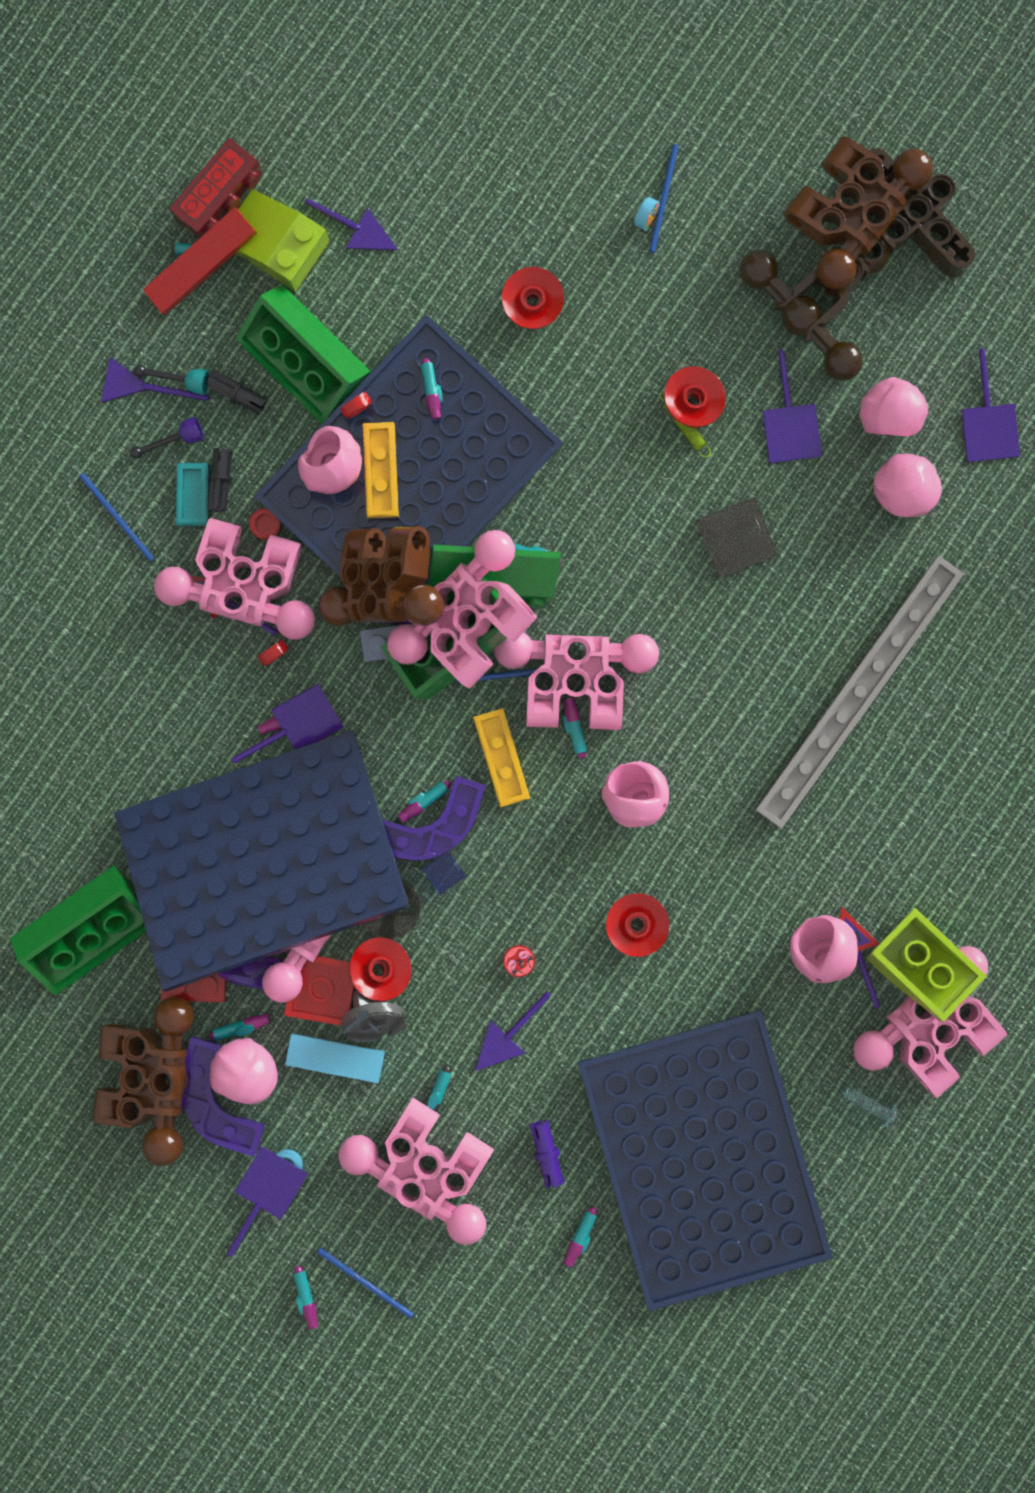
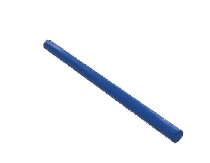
[649,144,679,253]
[79,473,155,562]
[457,668,547,683]
[317,1247,414,1319]

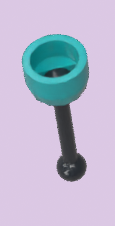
[134,365,209,395]

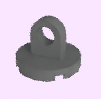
[341,989,406,1042]

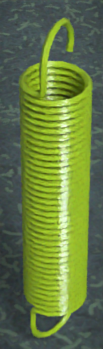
[659,392,711,457]

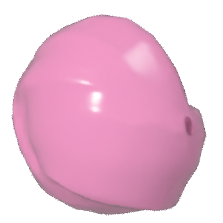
[859,377,928,437]
[298,426,362,494]
[874,453,942,517]
[602,761,669,828]
[790,915,858,983]
[210,1038,278,1105]

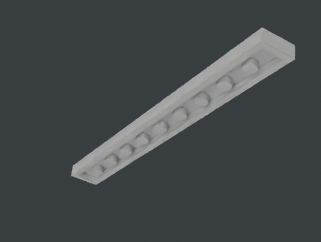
[755,555,964,829]

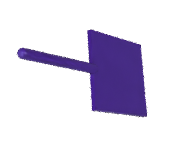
[962,348,1020,462]
[763,349,822,463]
[232,684,344,763]
[227,1146,308,1257]

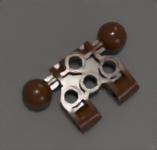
[783,136,933,290]
[318,526,445,626]
[92,996,194,1166]

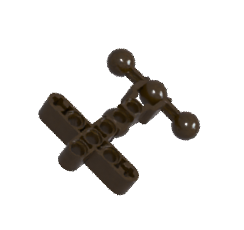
[739,148,975,381]

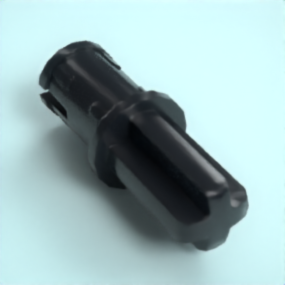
[206,370,268,415]
[207,448,233,512]

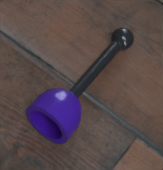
[130,416,205,459]

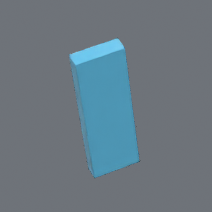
[285,1033,385,1083]

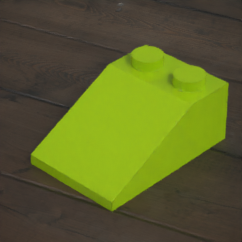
[236,189,330,292]
[866,908,987,1023]

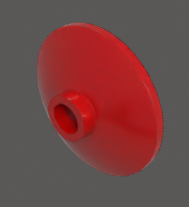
[502,267,564,329]
[664,366,726,428]
[606,893,670,957]
[349,937,412,1001]

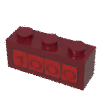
[169,138,262,239]

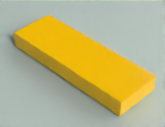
[363,422,399,519]
[473,708,530,807]

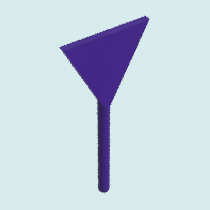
[101,357,209,403]

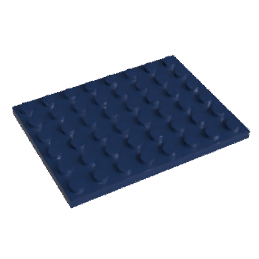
[254,315,563,626]
[114,730,410,992]
[578,1010,833,1311]

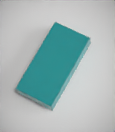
[176,463,210,527]

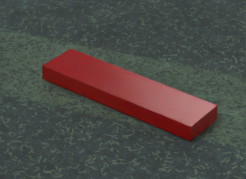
[143,207,257,315]

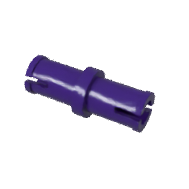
[529,1120,565,1188]

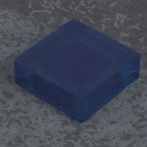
[422,851,466,895]

